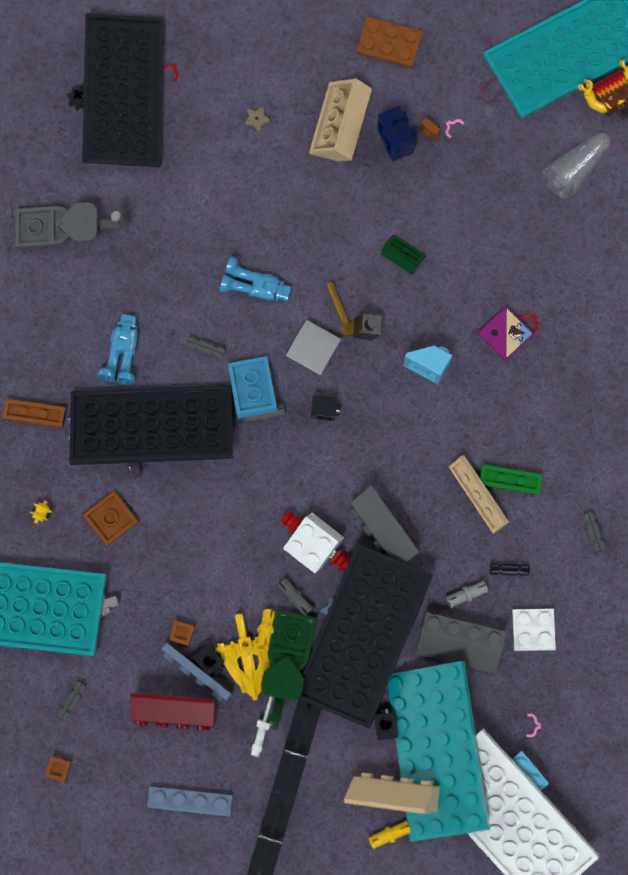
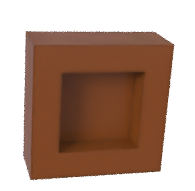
[420,117,440,141]
[169,621,195,646]
[45,756,72,782]

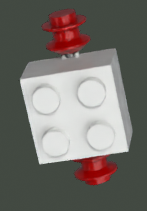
[281,511,351,573]

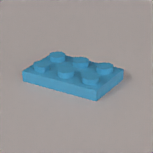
[228,356,277,419]

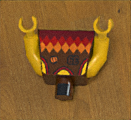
[578,60,628,120]

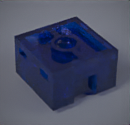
[377,106,417,162]

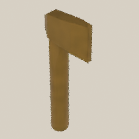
[326,282,354,337]

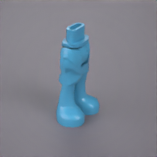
[220,256,291,301]
[97,314,138,385]

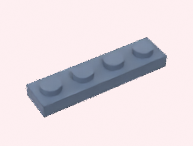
[162,643,232,702]
[147,787,233,817]

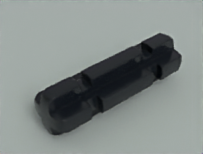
[489,563,530,576]

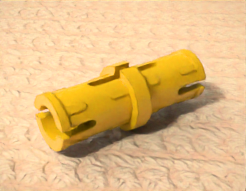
[255,609,276,651]
[368,820,411,849]

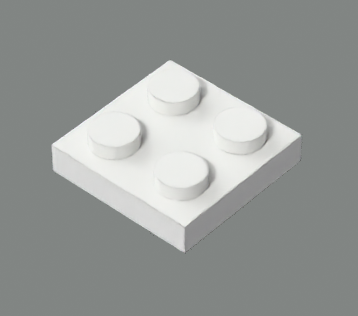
[512,609,556,651]

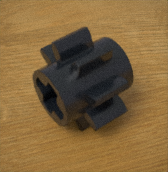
[67,85,84,111]

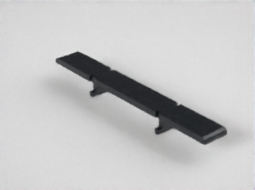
[247,699,322,875]

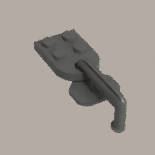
[15,202,128,249]

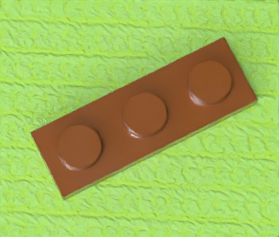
[2,399,66,428]

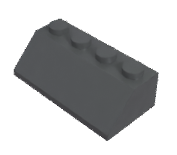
[350,485,419,564]
[415,612,506,674]

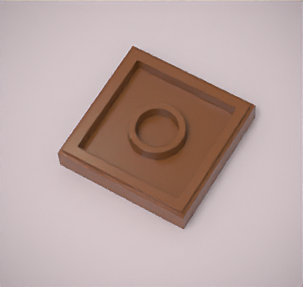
[82,490,139,547]

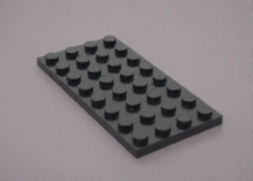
[82,13,163,168]
[69,385,233,465]
[299,543,434,729]

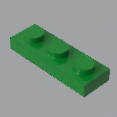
[480,464,542,496]

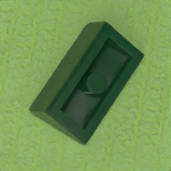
[381,235,426,275]

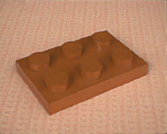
[356,16,423,69]

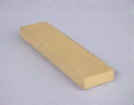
[449,455,509,534]

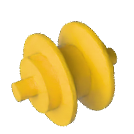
[29,500,52,524]

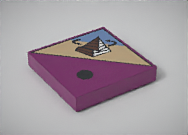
[478,306,534,362]

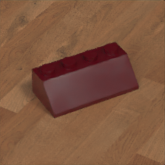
[130,693,216,731]

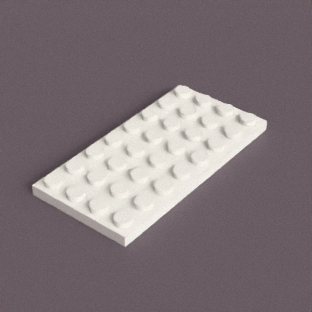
[467,729,600,875]

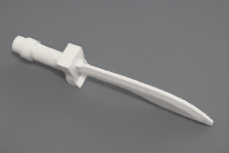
[251,697,274,757]

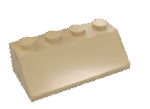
[309,79,372,161]
[344,773,440,814]

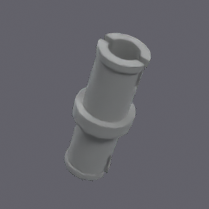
[446,580,488,608]

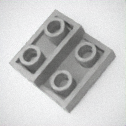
[286,320,342,375]

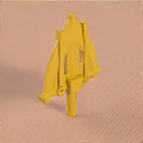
[215,614,271,701]

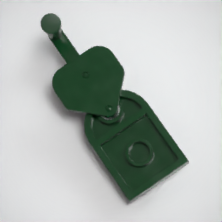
[261,610,317,730]

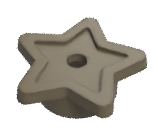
[245,107,270,131]

